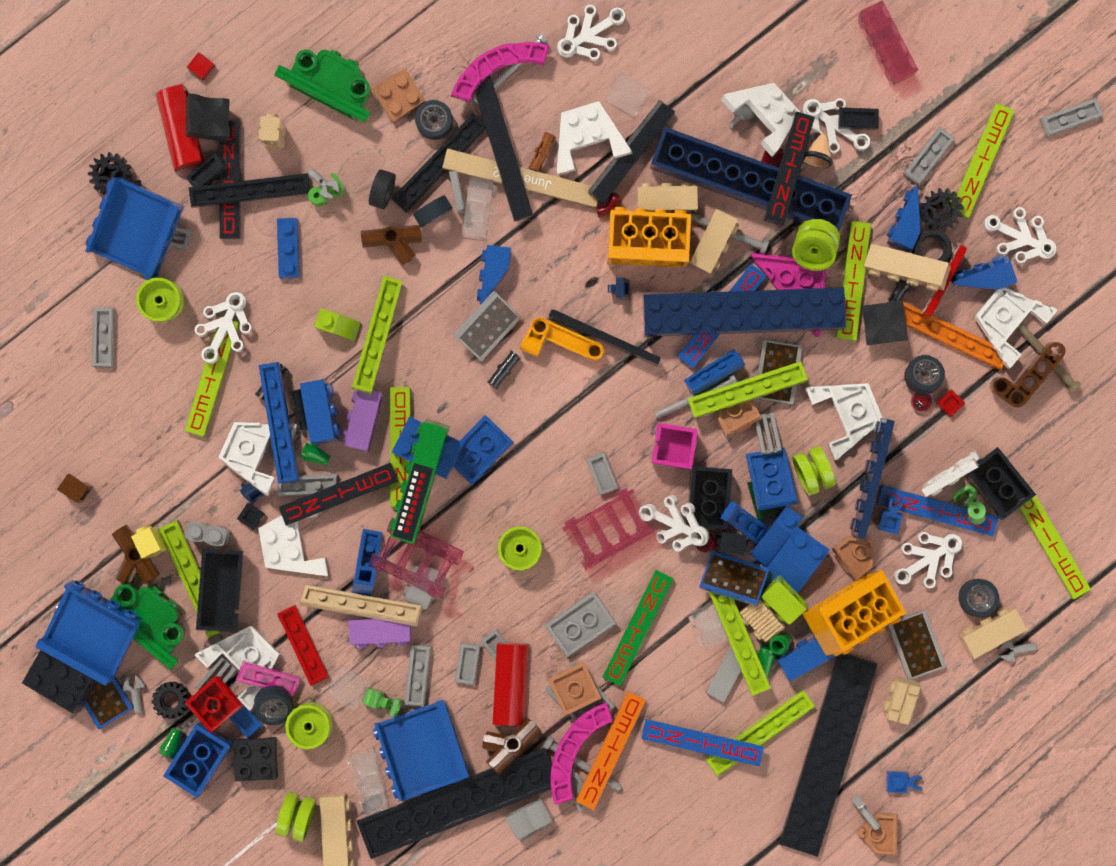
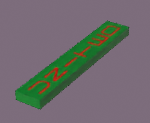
[602,569,674,686]

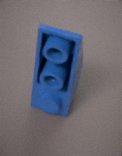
[886,186,920,252]
[477,245,511,305]
[951,255,1018,289]

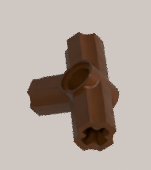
[361,225,422,266]
[111,525,160,585]
[482,718,541,775]

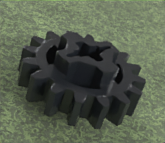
[88,152,133,195]
[920,188,965,232]

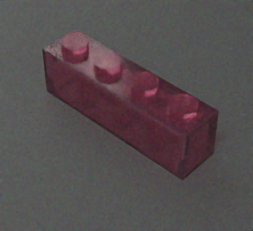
[858,0,918,85]

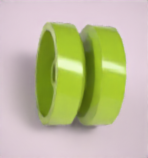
[792,219,840,271]
[136,278,185,322]
[792,445,836,496]
[498,526,542,571]
[285,702,333,750]
[275,791,316,843]

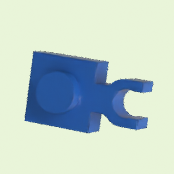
[877,497,903,534]
[886,771,922,793]

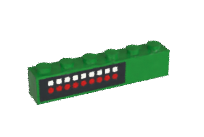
[389,419,450,544]

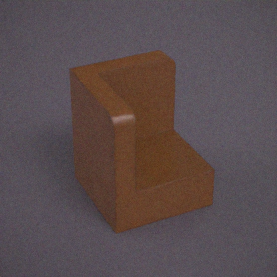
[57,474,93,503]

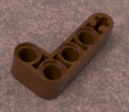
[990,342,1066,408]

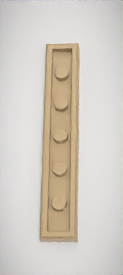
[300,585,422,626]

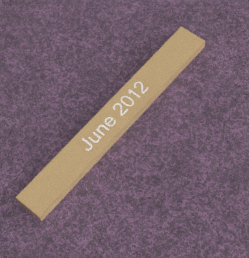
[442,149,598,208]

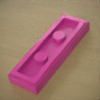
[236,660,301,697]

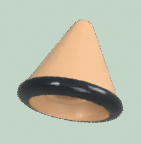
[804,134,833,168]

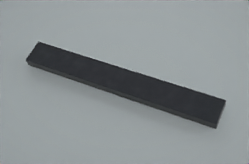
[475,75,533,222]

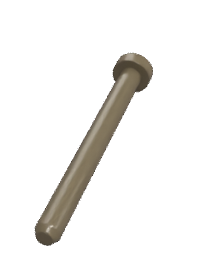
[1017,322,1081,393]

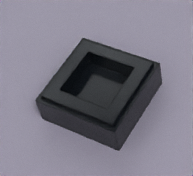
[237,502,265,530]

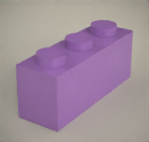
[342,390,384,452]
[349,618,412,648]

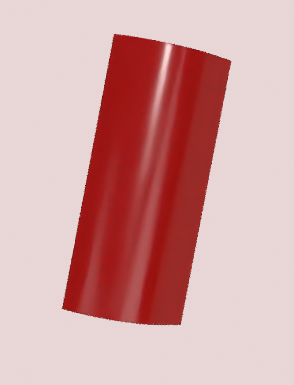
[156,84,204,171]
[492,642,529,726]

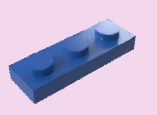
[277,218,300,279]
[684,349,745,396]
[721,501,768,544]

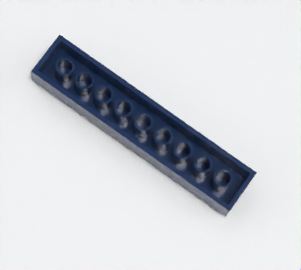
[650,127,852,231]
[642,287,846,337]

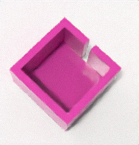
[651,423,698,470]

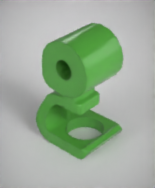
[308,173,346,207]
[953,485,986,524]
[362,688,403,717]

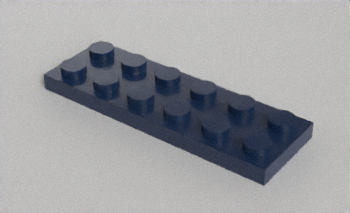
[850,418,895,539]

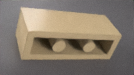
[637,183,698,213]
[690,209,739,273]
[958,607,1027,659]

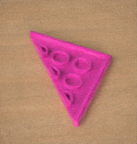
[751,253,826,337]

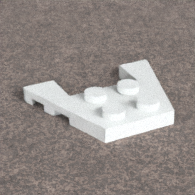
[720,83,800,156]
[557,101,632,176]
[974,287,1058,369]
[805,383,882,460]
[219,422,298,496]
[922,450,980,497]
[258,513,329,576]
[195,626,280,711]

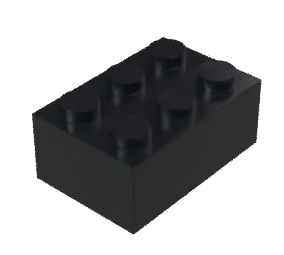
[965,447,1036,520]
[686,466,733,530]
[22,650,98,713]

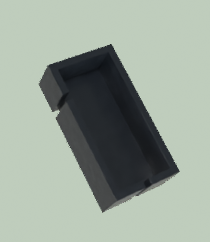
[196,548,243,633]

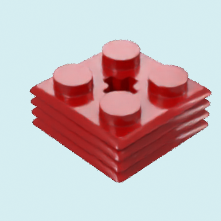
[185,676,243,733]

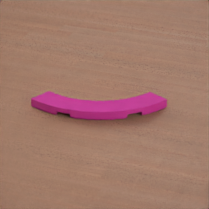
[451,42,550,103]
[551,702,613,805]

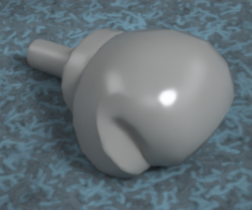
[729,104,756,129]

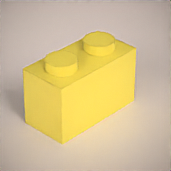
[131,526,168,558]

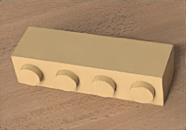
[864,244,951,291]
[320,793,354,866]

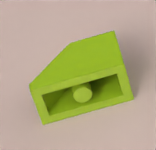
[314,308,361,342]

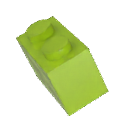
[761,575,808,625]

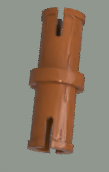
[528,132,556,172]

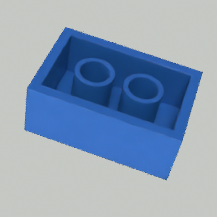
[300,379,341,445]
[392,416,464,479]
[163,722,234,798]

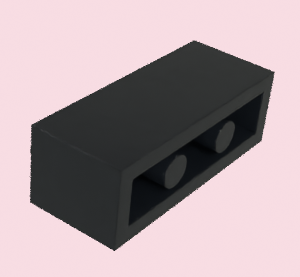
[714,531,749,556]

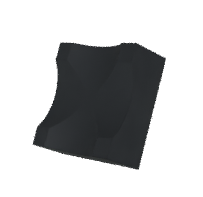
[186,93,230,142]
[862,300,908,345]
[234,737,278,781]

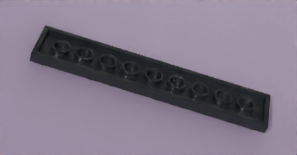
[778,653,878,857]
[357,748,552,859]

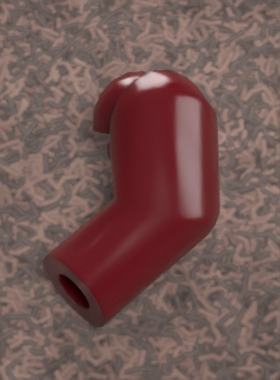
[596,193,622,217]

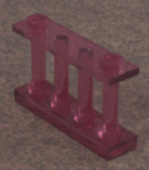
[562,488,655,570]
[369,517,464,599]

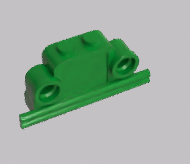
[274,49,371,123]
[110,584,186,670]

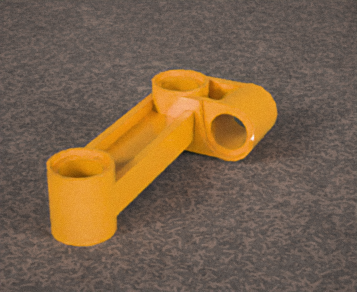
[519,317,604,361]

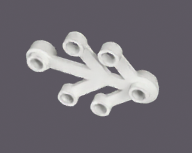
[557,5,625,61]
[802,98,870,155]
[983,207,1056,264]
[195,292,252,364]
[639,495,709,552]
[894,532,962,588]

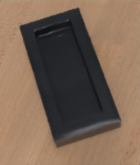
[838,107,879,130]
[186,152,228,187]

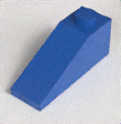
[749,506,803,566]
[351,529,383,596]

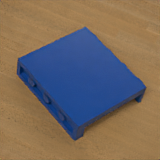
[85,177,184,280]
[35,580,143,686]
[373,699,470,802]

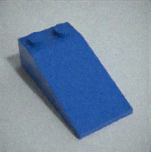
[763,527,830,609]

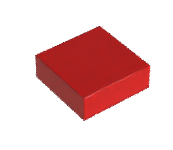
[187,52,215,80]
[936,389,965,417]

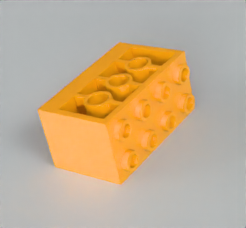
[607,207,691,268]
[802,570,906,656]

